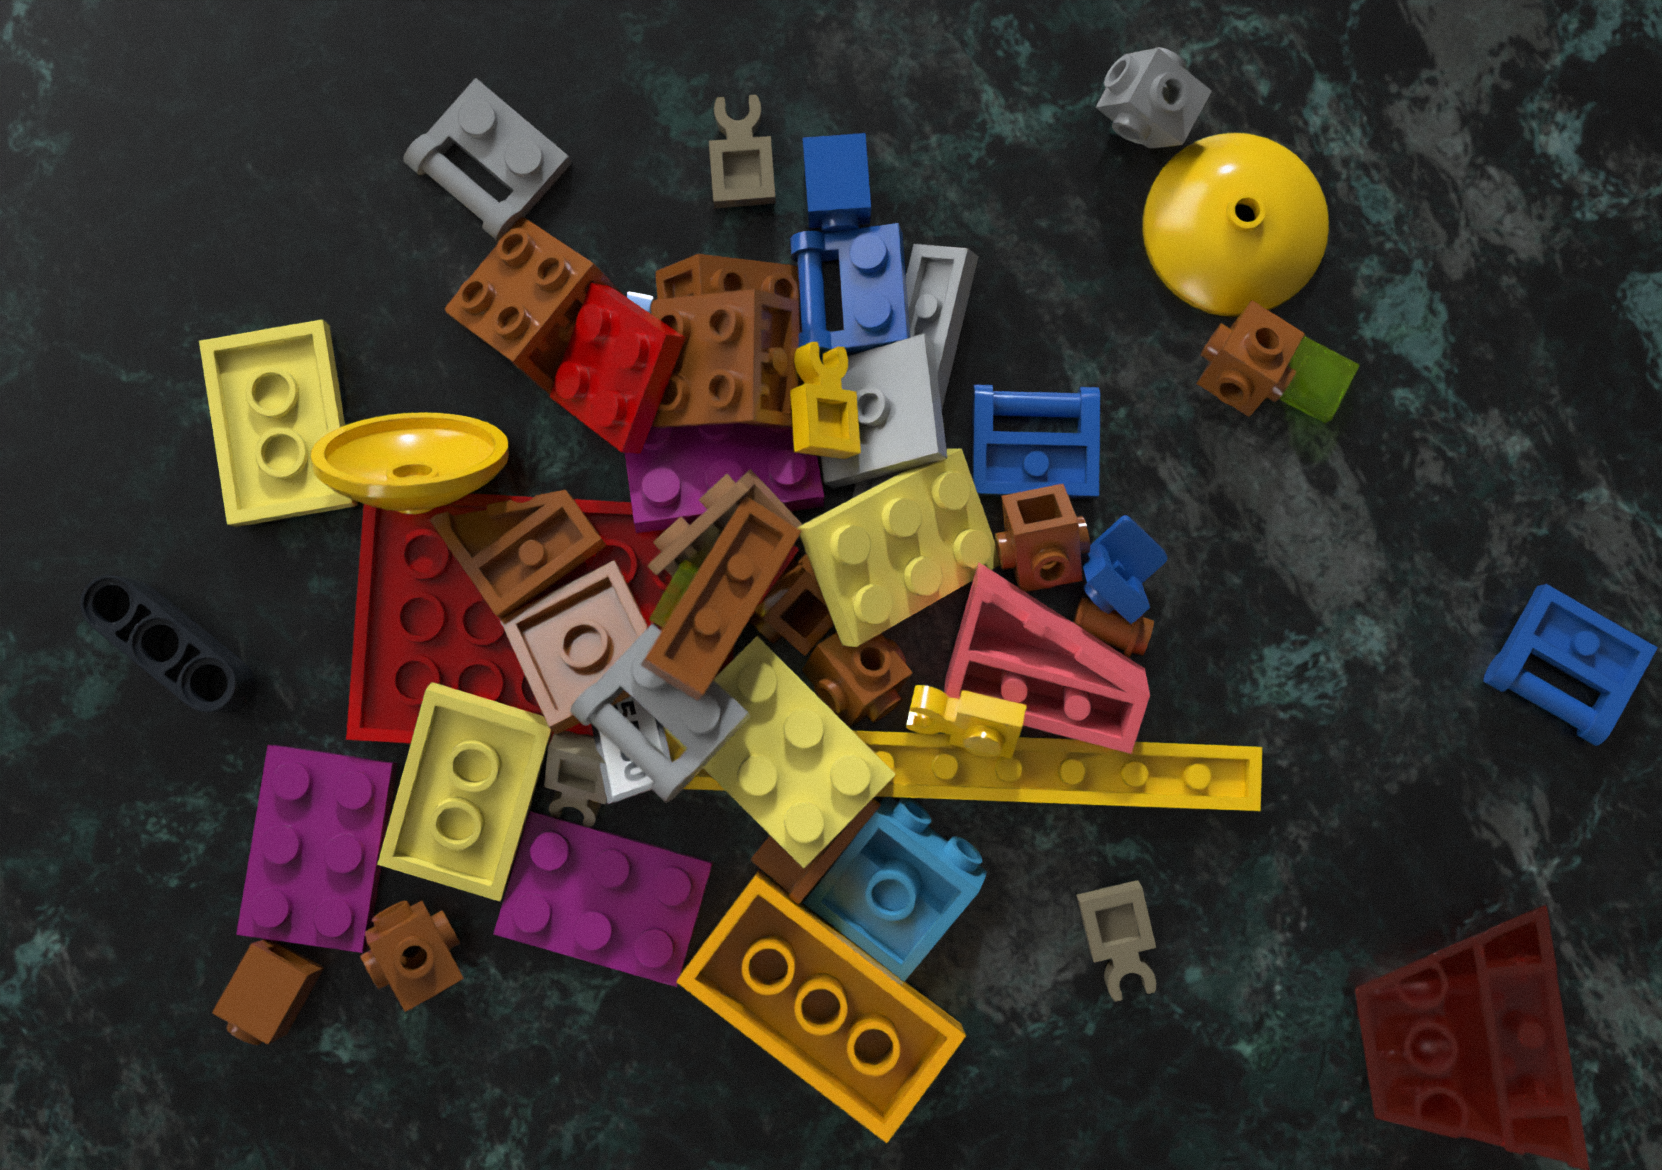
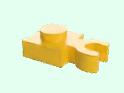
[790,341,861,459]
[906,685,1026,759]

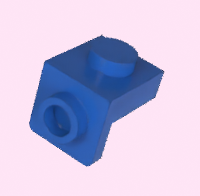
[1081,515,1167,624]

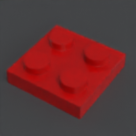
[549,282,685,454]

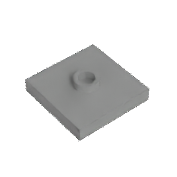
[821,334,948,489]

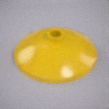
[1143,133,1329,317]
[311,413,509,514]

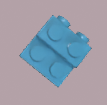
[803,797,987,982]

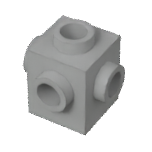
[1096,47,1212,149]

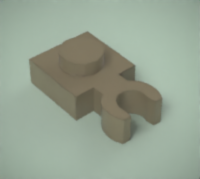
[709,95,776,208]
[544,730,607,828]
[1077,880,1156,1002]

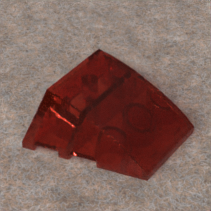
[1355,904,1589,1170]

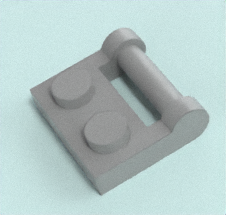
[403,78,572,241]
[570,624,751,803]

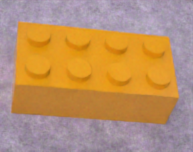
[676,870,966,1143]

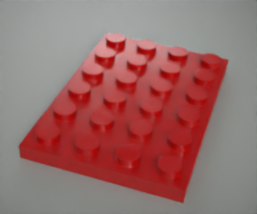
[346,494,735,751]

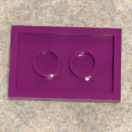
[625,384,824,533]
[236,745,398,953]
[494,810,713,987]

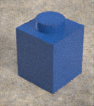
[803,133,871,234]

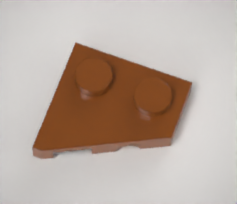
[430,490,606,619]

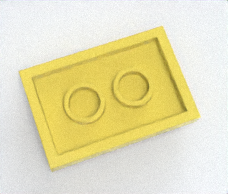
[199,319,358,527]
[797,449,1000,647]
[664,636,896,868]
[377,682,552,901]

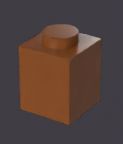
[212,939,325,1045]

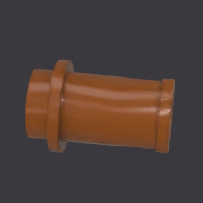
[1073,596,1154,658]

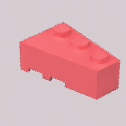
[944,562,1150,754]

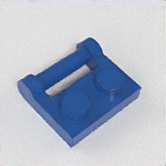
[790,223,911,360]
[972,385,1100,499]
[1484,584,1658,746]

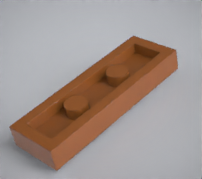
[640,496,801,701]

